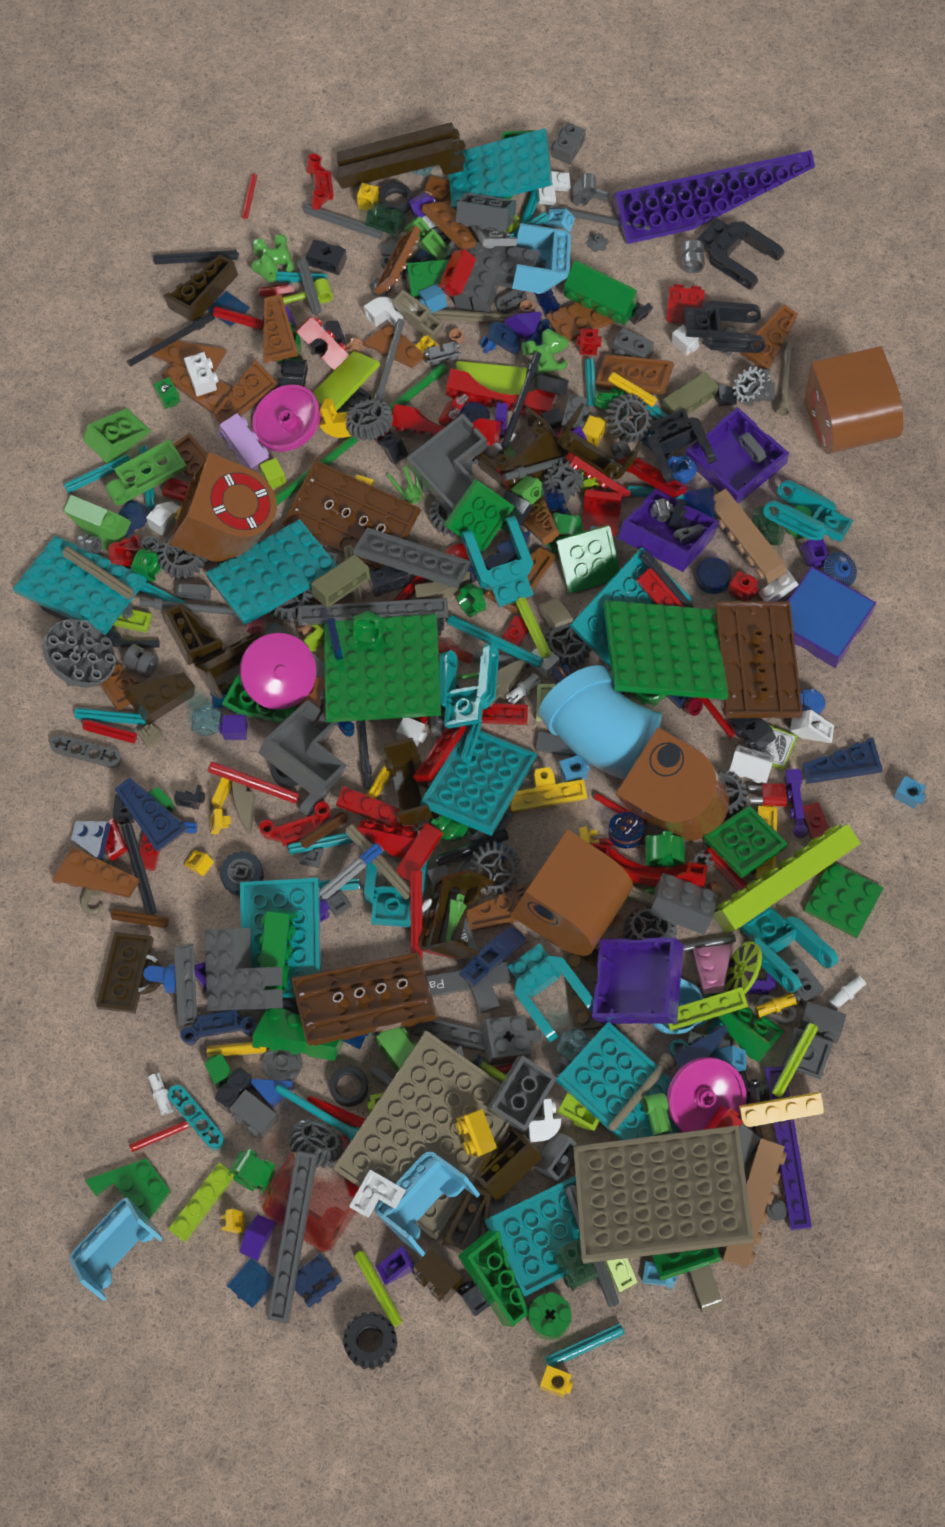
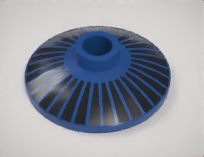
[823,552,857,587]

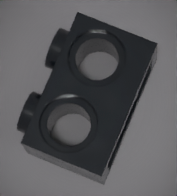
[369,565,410,597]

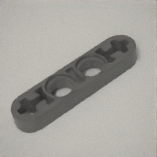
[50,735,122,768]

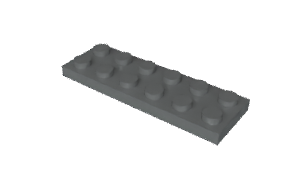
[353,528,471,589]

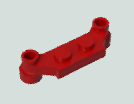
[306,153,334,210]
[259,802,330,847]

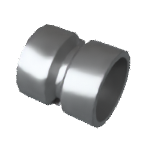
[681,240,705,273]
[123,644,159,677]

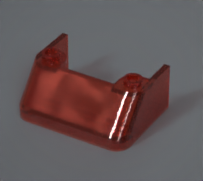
[262,1152,357,1252]

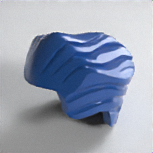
[668,455,697,484]
[800,689,825,715]

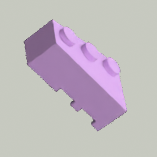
[217,413,269,471]

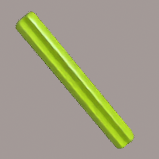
[516,597,551,659]
[772,1023,818,1098]
[354,1250,402,1327]

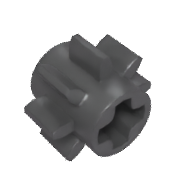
[650,499,674,522]
[689,850,714,873]

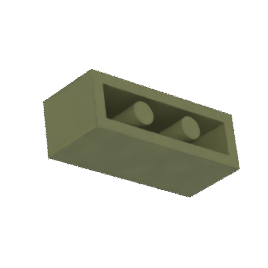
[662,372,719,415]
[311,554,370,608]

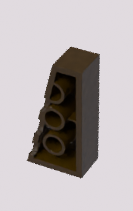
[164,255,238,322]

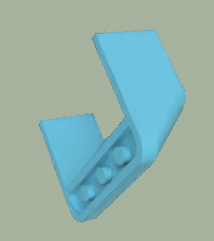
[512,223,571,294]
[375,1152,480,1257]
[69,1198,163,1301]

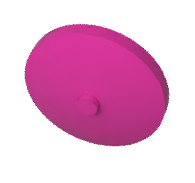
[252,385,321,452]
[240,633,316,709]
[667,1057,746,1132]

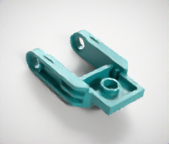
[763,480,854,542]
[461,515,534,608]
[439,643,499,728]
[364,843,428,927]
[740,907,839,993]
[508,943,594,1043]

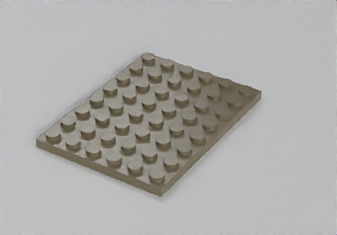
[332,1031,510,1240]
[574,1125,754,1263]

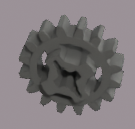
[733,366,770,405]
[544,461,584,500]

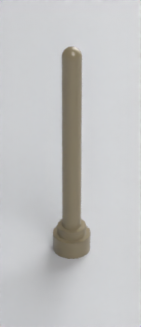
[776,341,792,416]
[609,1053,677,1131]

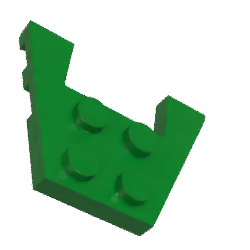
[85,1158,171,1219]

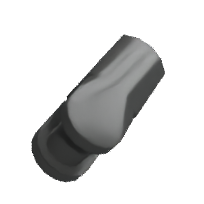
[674,524,705,545]

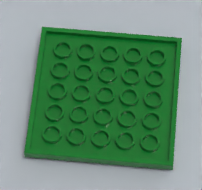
[603,600,729,700]
[324,614,441,723]

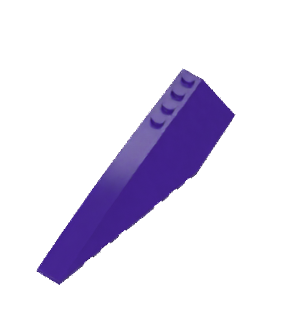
[611,150,815,244]

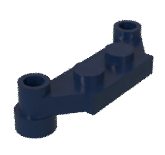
[180,1010,257,1046]

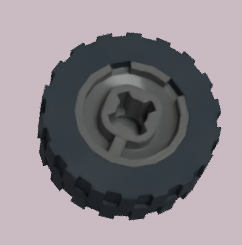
[220,851,264,896]

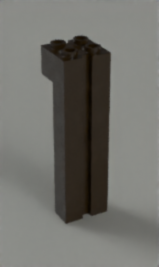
[336,122,466,189]

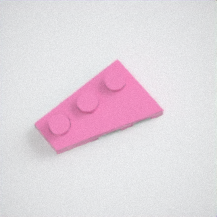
[693,944,732,994]

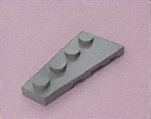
[470,225,517,248]

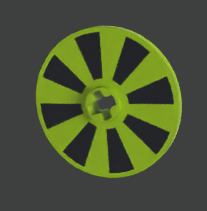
[724,941,762,994]

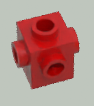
[576,328,602,356]
[728,571,759,602]

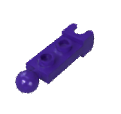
[784,769,808,838]

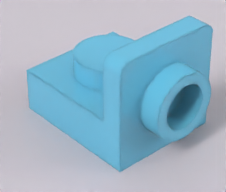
[545,208,575,232]
[642,1261,677,1289]

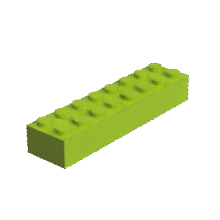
[713,824,861,933]

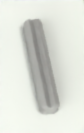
[320,858,366,899]

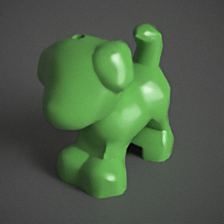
[251,234,294,283]
[522,329,569,377]

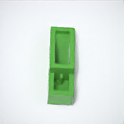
[404,217,447,261]

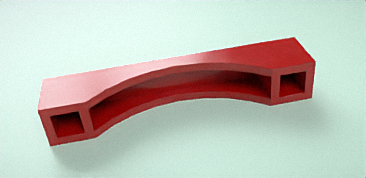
[445,368,555,417]
[392,404,502,446]
[592,843,708,888]

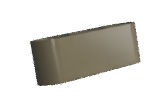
[688,1265,723,1313]

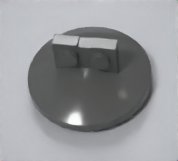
[42,619,116,688]

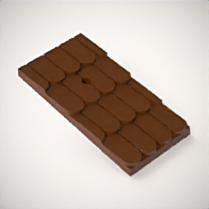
[282,460,421,569]
[715,601,802,718]
[291,952,439,1046]

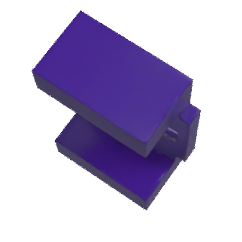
[495,403,508,438]

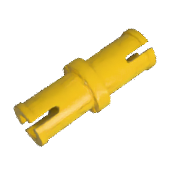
[754,993,797,1018]

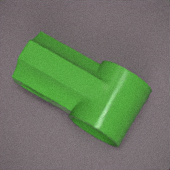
[642,1093,672,1136]

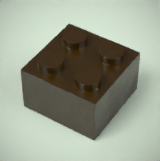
[414,1248,463,1303]

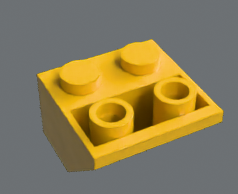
[455,1109,497,1158]

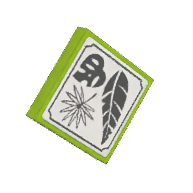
[753,725,798,771]

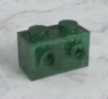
[365,203,407,236]
[751,505,785,545]
[553,1238,599,1292]

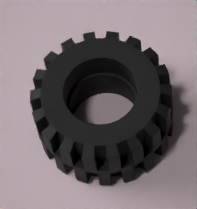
[343,1312,397,1370]

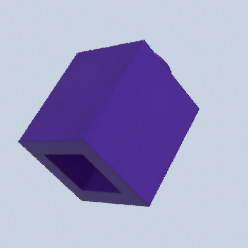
[219,715,248,740]

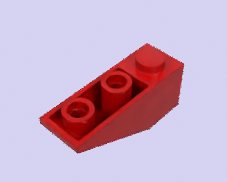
[358,819,418,858]

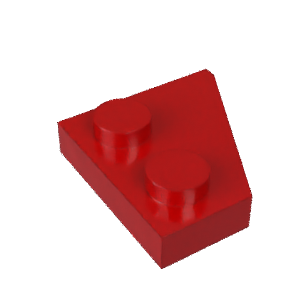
[108,535,142,567]

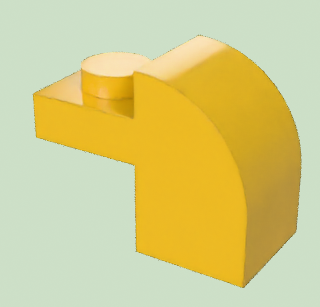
[320,398,351,438]

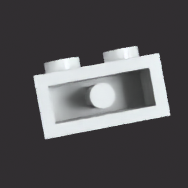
[184,352,218,396]
[729,745,775,783]

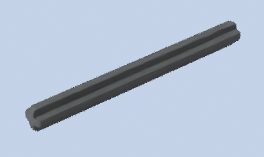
[566,1185,619,1307]

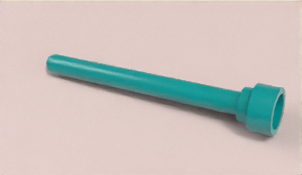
[275,1085,359,1142]

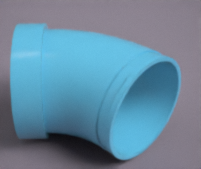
[539,665,662,780]

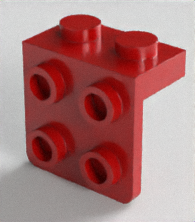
[666,284,705,324]
[582,489,622,536]

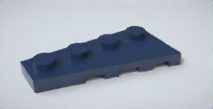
[802,737,882,784]
[115,777,189,852]

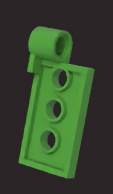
[106,439,188,505]

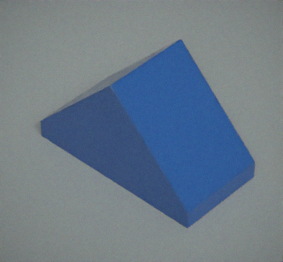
[251,1079,294,1109]

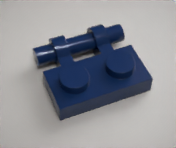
[295,1253,342,1308]

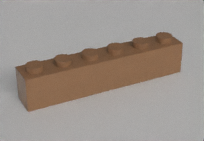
[707,489,787,584]
[722,1139,787,1269]

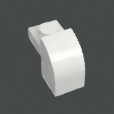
[364,297,403,328]
[527,1095,561,1142]

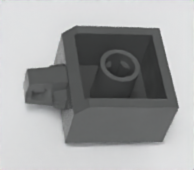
[481,1015,543,1065]

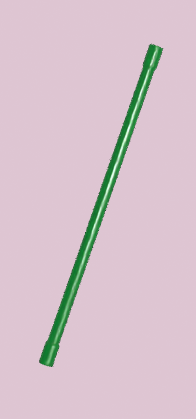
[275,363,448,506]

